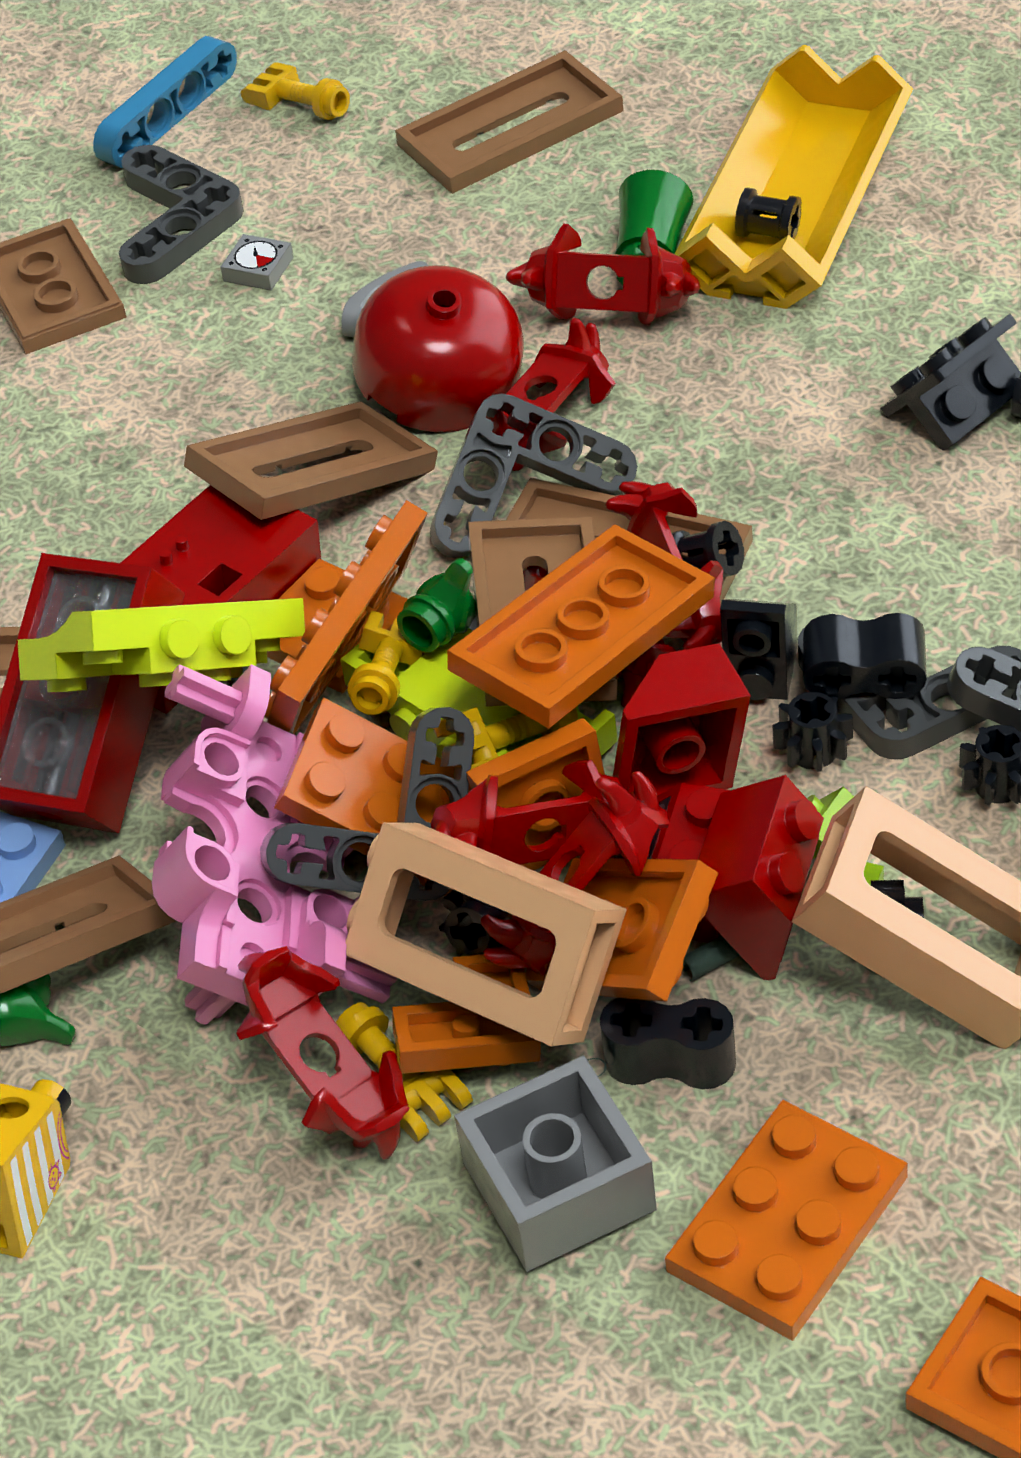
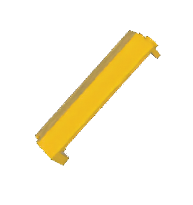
[675,45,913,309]

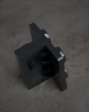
[880,314,1021,451]

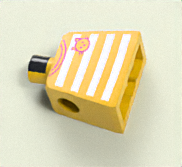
[0,1079,71,1259]

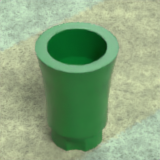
[615,170,694,286]

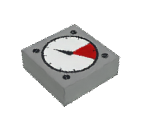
[221,234,294,291]

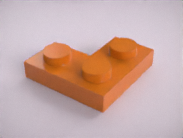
[392,954,541,1074]

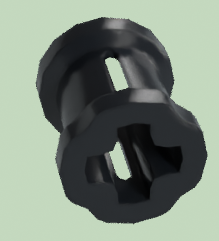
[735,187,802,240]
[672,521,744,577]

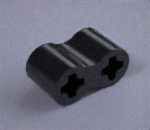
[803,613,927,699]
[600,998,736,1090]

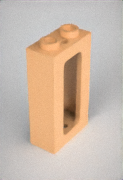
[792,786,1021,1049]
[345,822,627,1046]

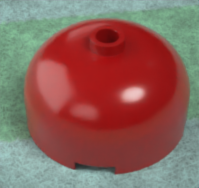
[352,265,524,432]

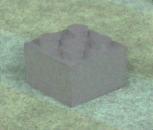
[454,1055,657,1272]

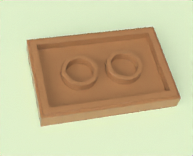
[0,218,127,354]

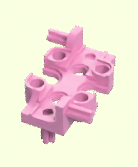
[152,664,397,1025]

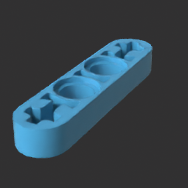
[93,36,237,168]

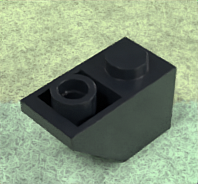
[720,599,798,700]

